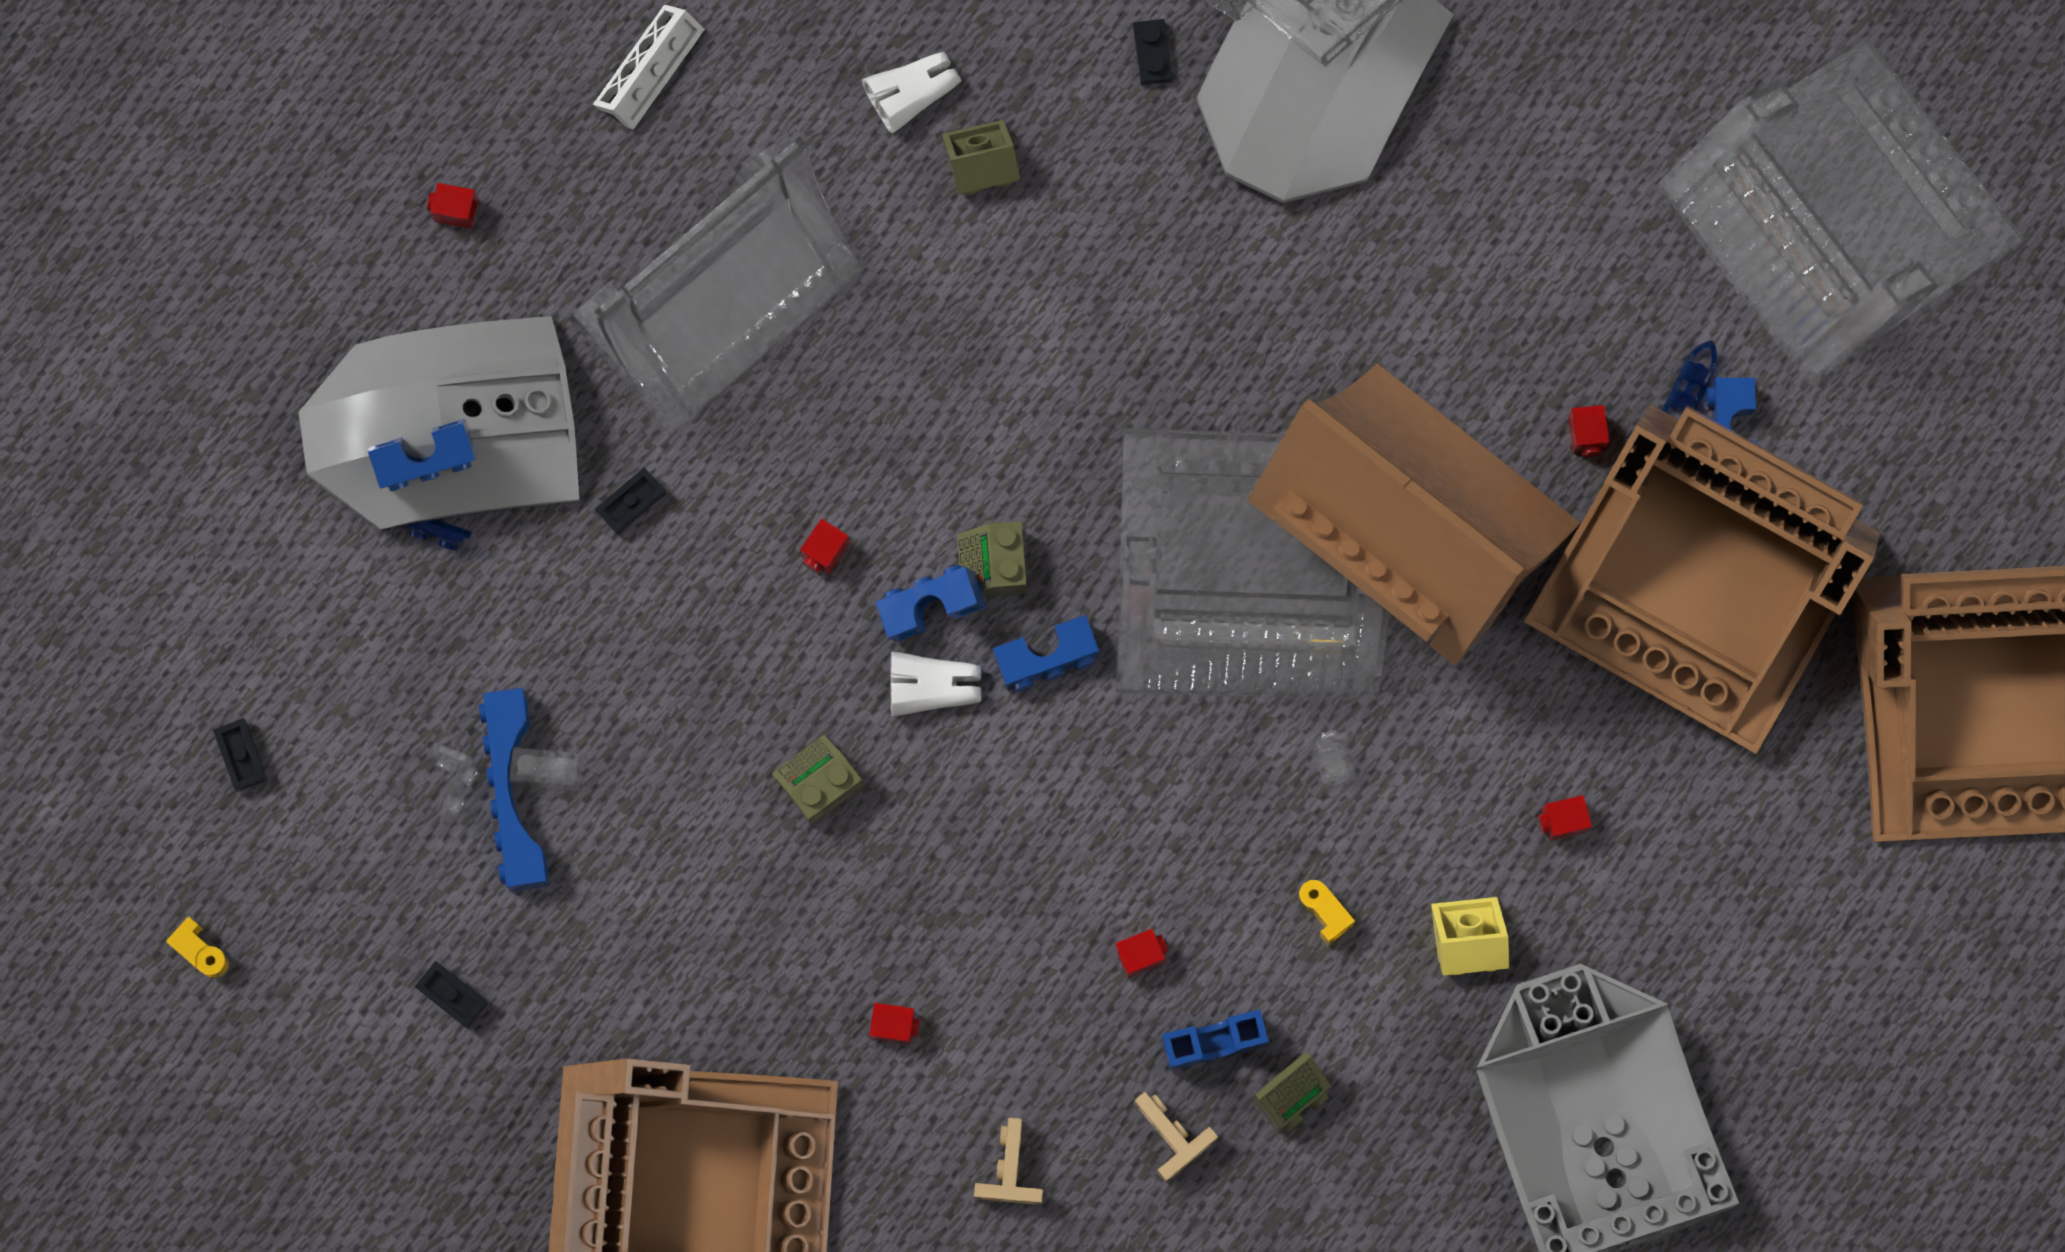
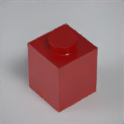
[427,183,479,229]
[1568,405,1609,457]
[800,518,850,575]
[1538,795,1592,841]
[1115,928,1168,978]
[869,1003,920,1045]

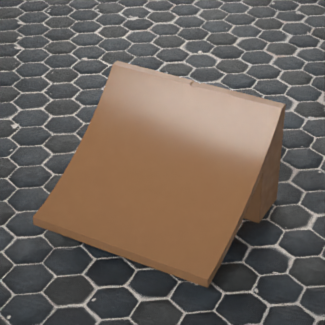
[1247,364,1580,666]
[1524,404,1879,754]
[1850,566,2065,842]
[548,1059,838,1252]

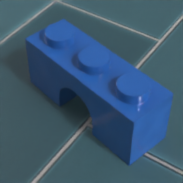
[1706,378,1757,475]
[368,419,477,491]
[876,565,986,642]
[993,615,1099,692]
[1161,1009,1269,1071]

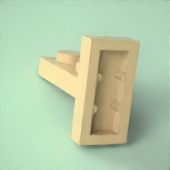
[1134,1092,1218,1183]
[974,1118,1043,1205]

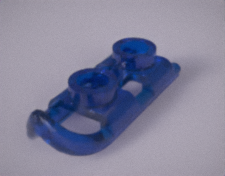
[1662,340,1717,413]
[385,519,472,550]

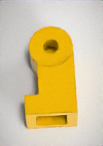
[1298,880,1355,946]
[166,916,229,978]

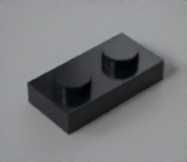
[1133,19,1172,85]
[595,467,667,535]
[213,718,268,792]
[414,961,488,1029]

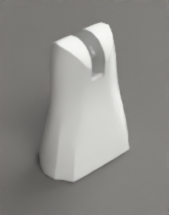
[862,52,962,133]
[891,651,981,716]

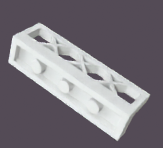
[593,5,705,129]

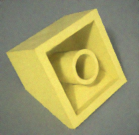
[1431,897,1509,976]

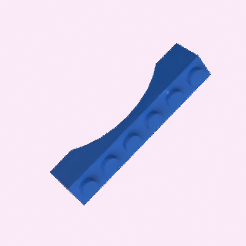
[479,688,550,892]

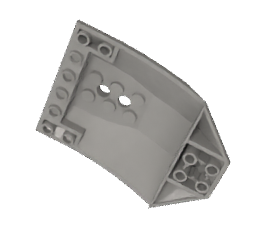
[1196,0,1454,203]
[298,316,579,531]
[1476,964,1739,1252]

